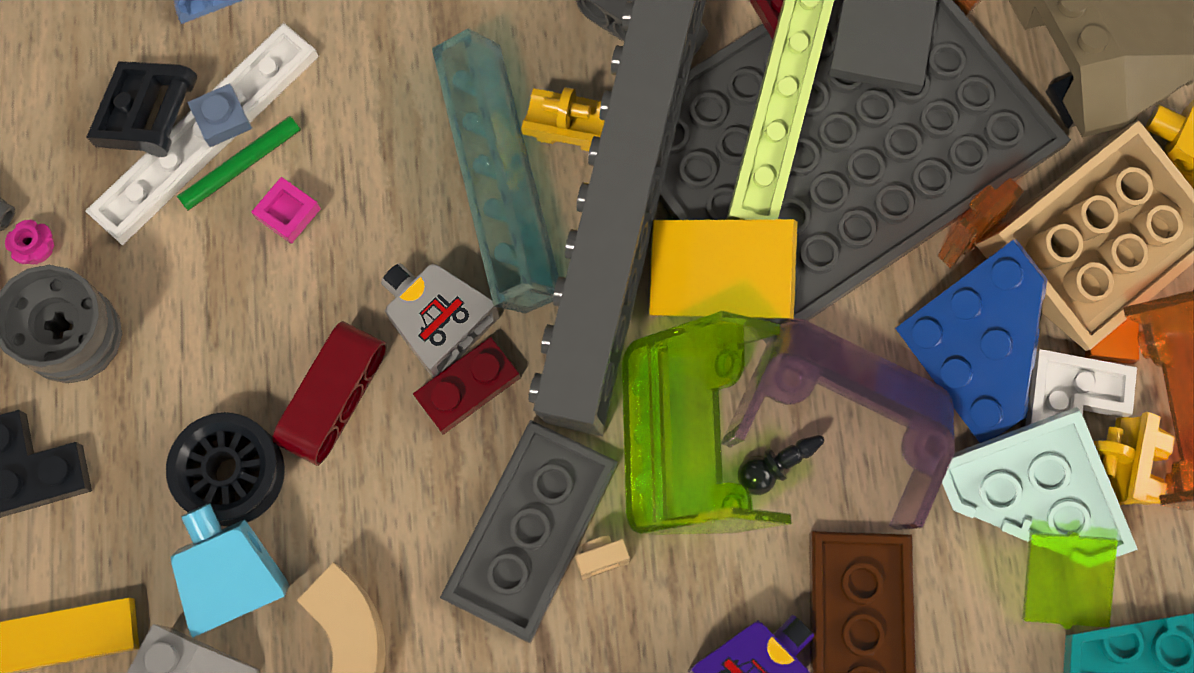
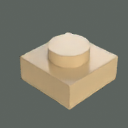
[575,535,630,580]

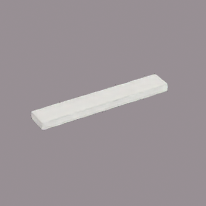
[85,23,319,245]

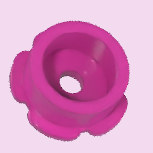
[5,220,54,265]

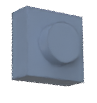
[187,83,253,148]

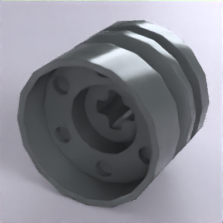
[0,265,122,384]

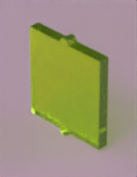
[1022,530,1118,629]

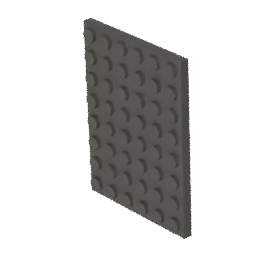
[659,0,1071,347]

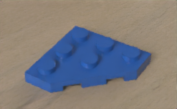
[895,240,1048,443]

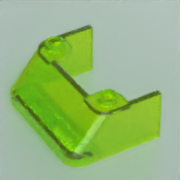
[622,311,792,535]

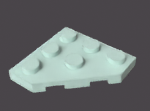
[933,407,1138,567]

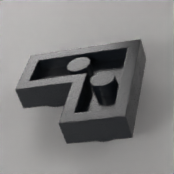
[0,410,92,518]

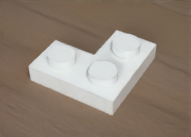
[1026,349,1137,426]

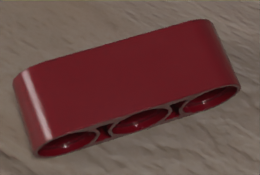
[272,321,387,466]

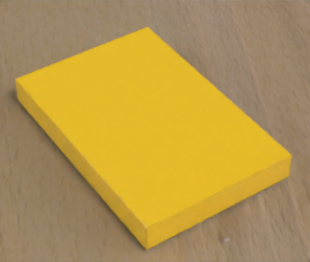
[649,219,797,319]

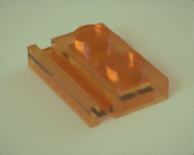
[937,178,1024,269]

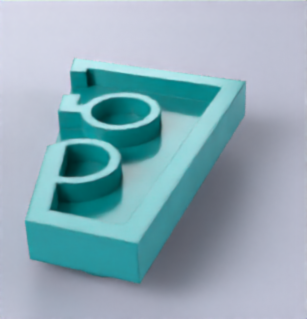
[1063,613,1194,673]

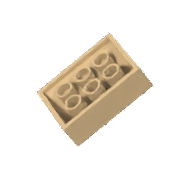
[976,121,1194,351]

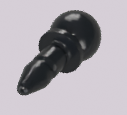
[738,435,825,495]

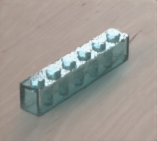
[432,28,559,314]

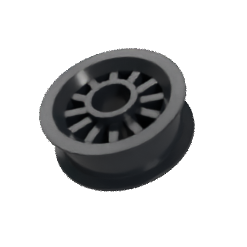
[166,412,285,526]

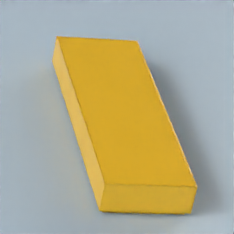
[0,597,140,673]

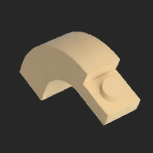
[296,562,386,673]

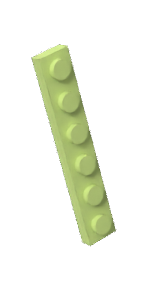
[726,0,834,220]

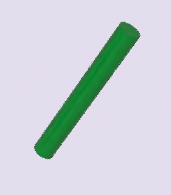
[177,115,301,211]

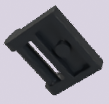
[86,61,198,157]

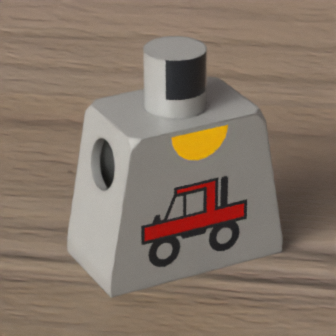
[381,263,499,378]

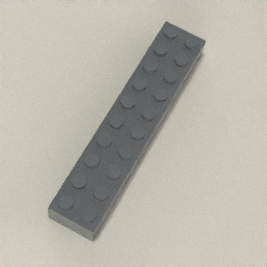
[529,0,707,437]

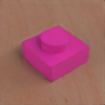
[251,177,321,244]

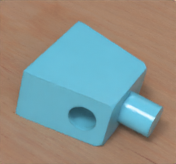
[171,503,289,638]

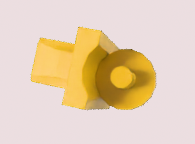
[521,87,605,151]
[1093,412,1175,505]

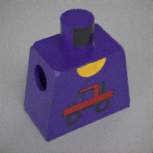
[688,615,814,673]

